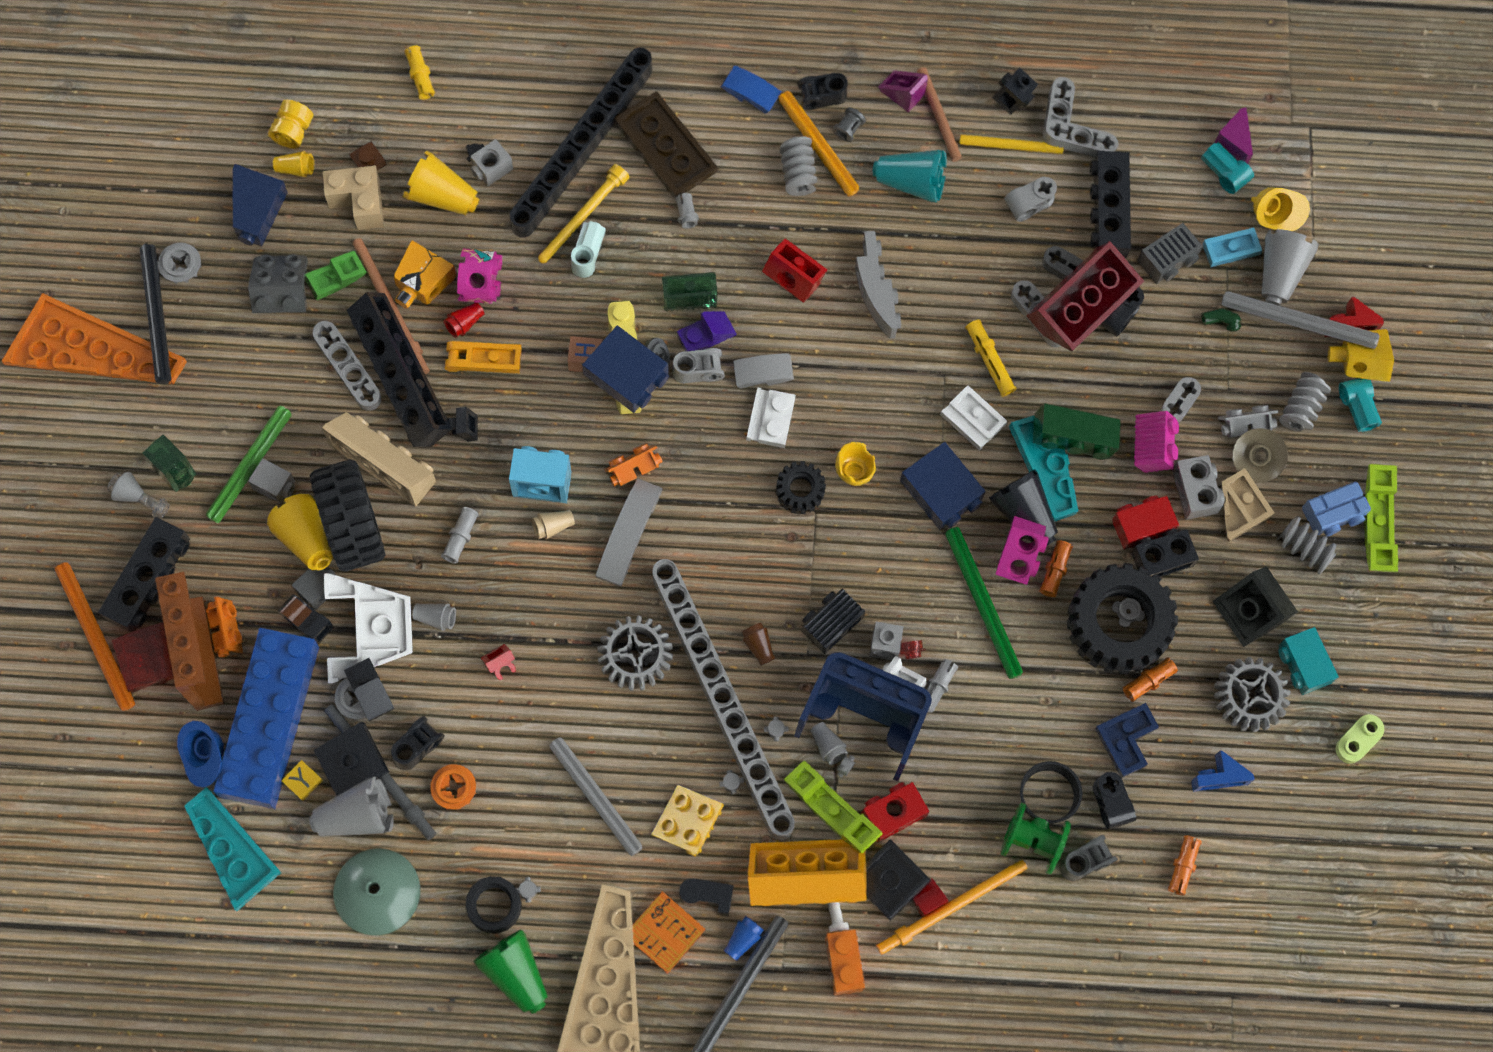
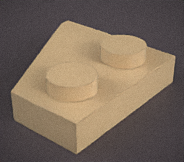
[1221,468,1275,542]

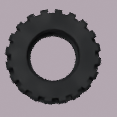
[309,459,386,572]
[1067,563,1178,674]

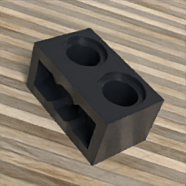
[1131,529,1199,578]

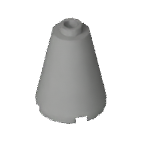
[1262,229,1319,306]
[309,777,394,837]

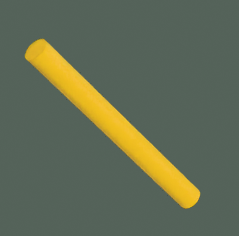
[959,134,1064,154]

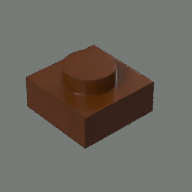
[349,141,387,171]

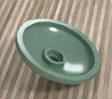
[333,848,421,936]

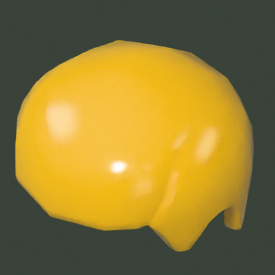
[835,441,876,486]

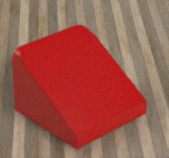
[912,878,949,917]

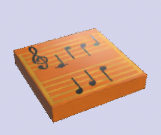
[633,891,706,974]

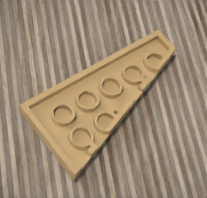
[557,884,640,1052]

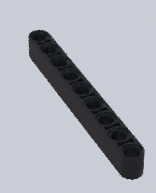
[510,47,652,238]

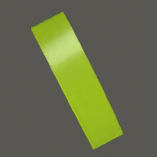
[1364,464,1398,572]
[784,760,882,854]

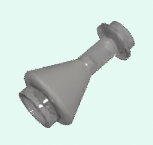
[107,472,170,518]

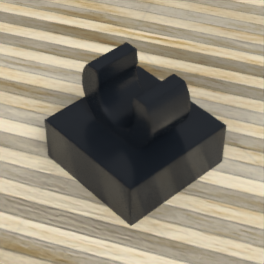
[448,407,478,442]

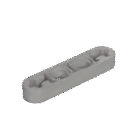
[313,321,381,411]

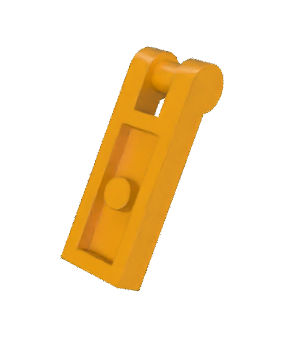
[444,341,522,374]

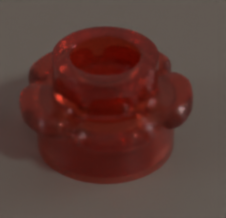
[899,640,926,659]

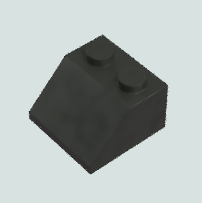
[1212,566,1298,647]

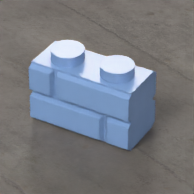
[1302,481,1371,537]

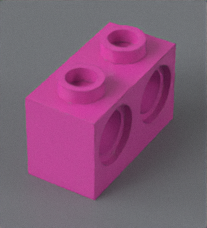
[995,516,1049,585]

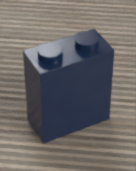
[582,325,669,413]
[900,442,986,530]

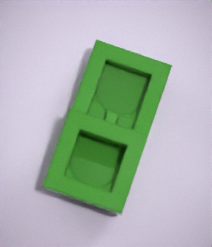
[305,251,366,300]

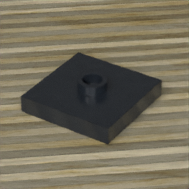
[314,722,389,796]
[866,839,931,921]

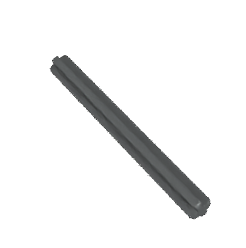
[691,915,788,1052]

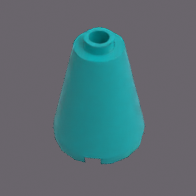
[872,150,947,203]

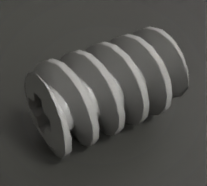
[780,137,817,196]
[1279,371,1331,432]
[1276,516,1337,575]

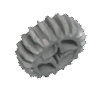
[597,616,673,691]
[1214,657,1291,732]

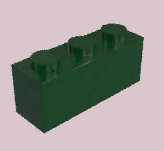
[1033,403,1121,460]

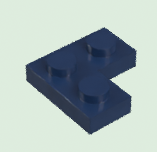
[1095,703,1159,778]

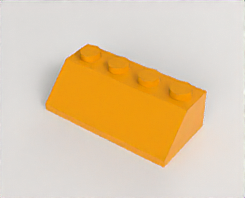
[748,839,867,906]

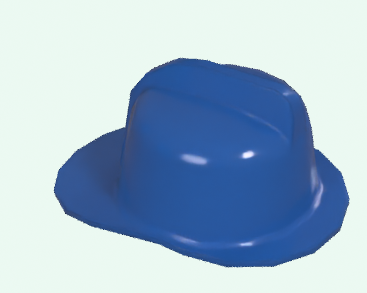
[177,721,224,788]

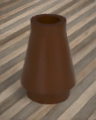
[742,623,776,666]

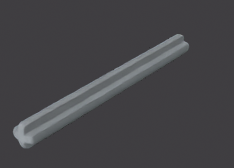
[1222,291,1380,349]

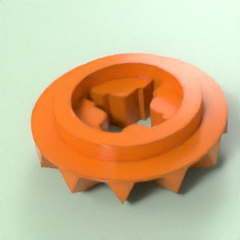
[430,764,476,810]

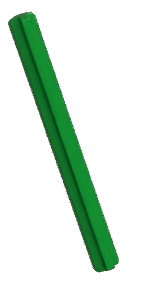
[946,527,1023,679]

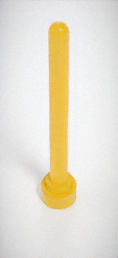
[538,164,630,264]

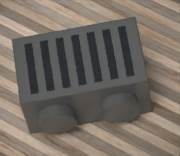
[1137,223,1203,285]

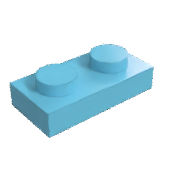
[1202,227,1263,267]

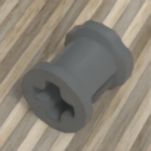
[833,107,866,142]

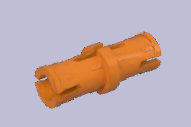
[1039,540,1073,597]
[1123,657,1178,702]
[1167,835,1202,896]

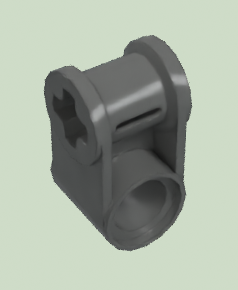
[1060,835,1118,881]

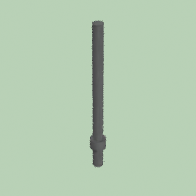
[324,704,437,840]

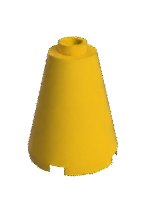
[403,151,480,215]
[267,494,333,570]

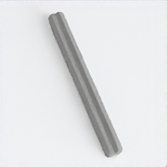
[550,737,642,856]

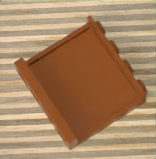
[155,571,225,711]

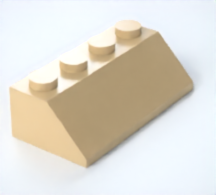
[322,412,436,507]

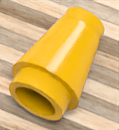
[273,151,315,177]

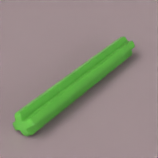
[206,406,292,523]

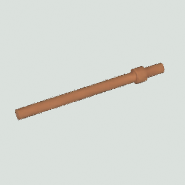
[352,238,430,375]

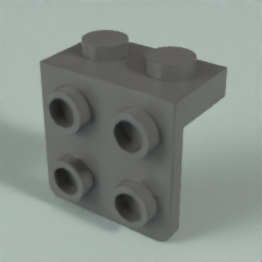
[248,254,308,313]

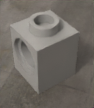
[470,139,513,186]
[248,458,295,504]
[869,622,904,660]

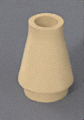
[532,510,575,540]

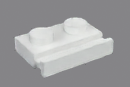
[940,385,1007,451]
[746,387,796,448]

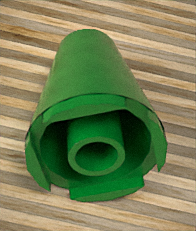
[473,929,548,1014]

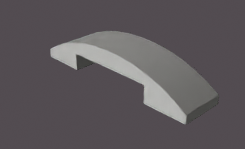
[596,478,663,587]

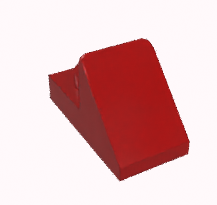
[1324,297,1384,337]

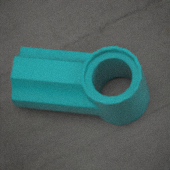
[1201,142,1254,195]
[1338,378,1382,432]

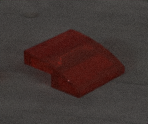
[112,622,174,693]

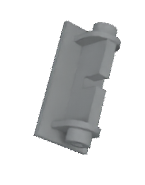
[1218,405,1278,438]

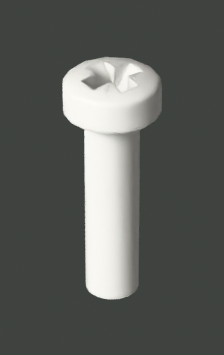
[828,902,849,933]

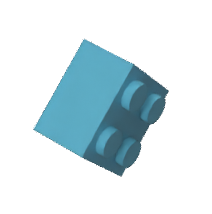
[509,446,572,503]

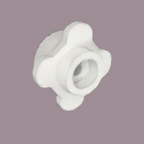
[1112,598,1145,627]

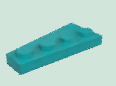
[1009,415,1078,521]
[184,787,282,912]

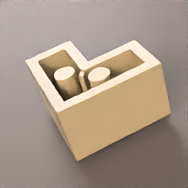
[323,166,384,230]

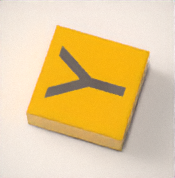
[281,760,323,801]

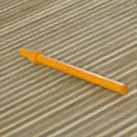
[876,859,1028,955]

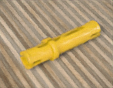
[965,319,1017,397]

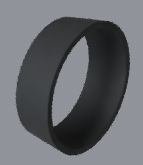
[1020,761,1082,824]

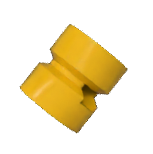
[268,99,314,149]

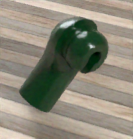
[1201,308,1241,332]

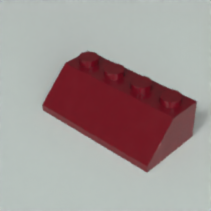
[1026,241,1144,351]

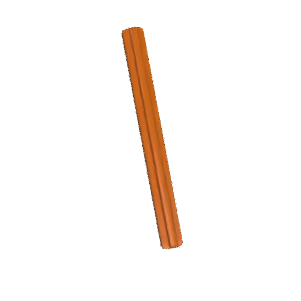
[55,562,135,711]

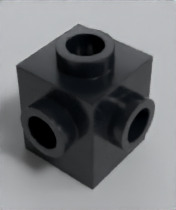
[992,67,1038,115]

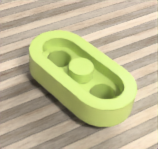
[1336,714,1384,764]

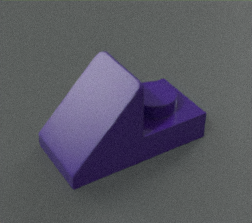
[677,311,736,352]

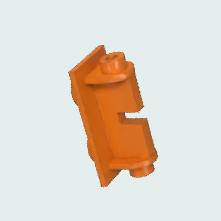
[604,443,663,487]
[206,597,243,658]

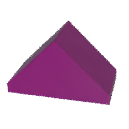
[878,70,928,113]
[1214,108,1253,164]

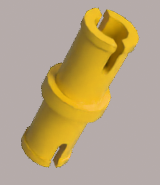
[404,45,435,100]

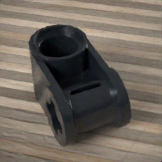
[797,72,848,110]
[1100,287,1144,337]
[391,716,445,770]
[1092,772,1136,830]

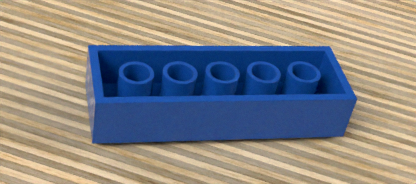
[213,628,320,810]

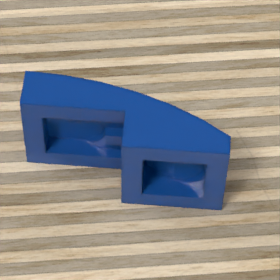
[721,65,782,114]

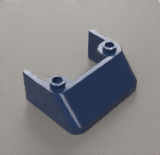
[794,652,932,781]

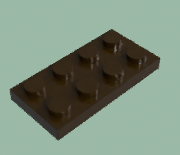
[614,91,718,198]

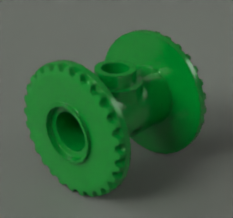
[1000,803,1071,875]

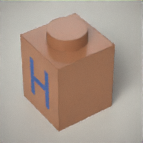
[567,336,603,372]

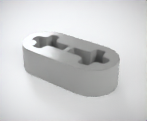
[1160,377,1201,423]

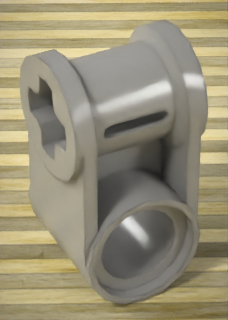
[1004,177,1057,222]
[672,348,725,384]

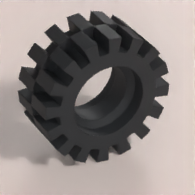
[776,461,826,514]

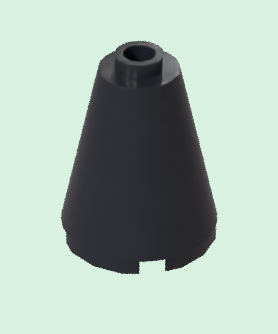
[988,469,1058,546]

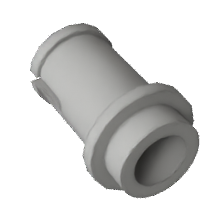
[675,193,699,229]

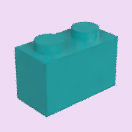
[1278,627,1339,695]

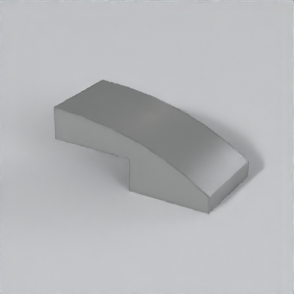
[733,353,794,389]

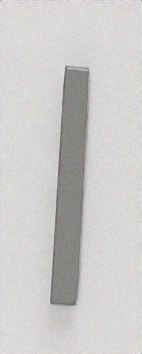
[652,559,795,840]

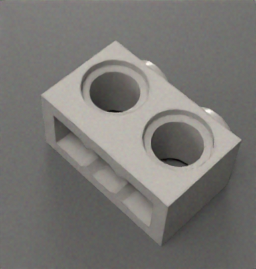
[1172,455,1225,520]

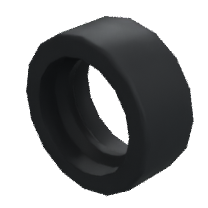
[465,876,522,934]

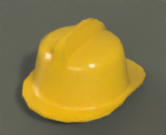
[1251,187,1310,231]

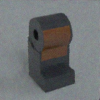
[277,594,334,645]
[679,878,734,917]

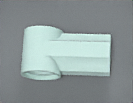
[571,221,606,278]

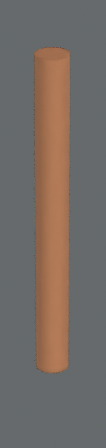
[917,67,962,162]

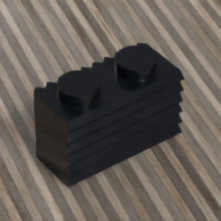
[801,589,865,654]

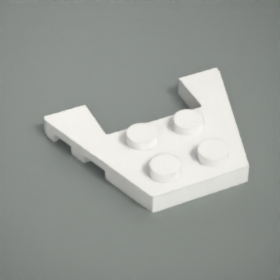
[324,573,413,683]

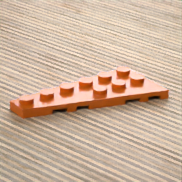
[2,293,187,385]

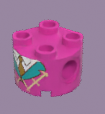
[457,248,503,304]

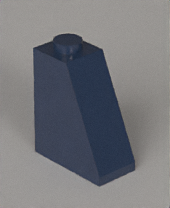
[233,164,288,246]

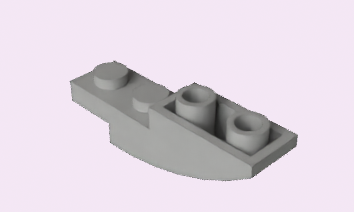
[855,231,901,339]

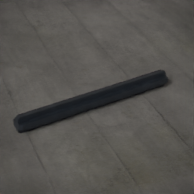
[140,243,172,385]

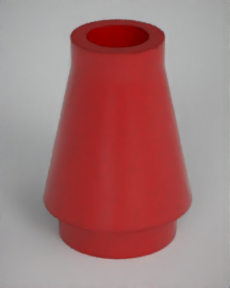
[444,302,485,338]

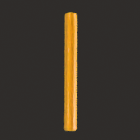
[778,90,859,197]

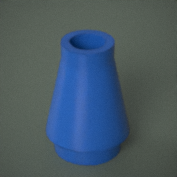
[724,916,764,961]

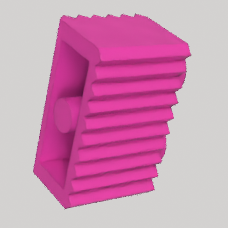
[1134,411,1179,473]

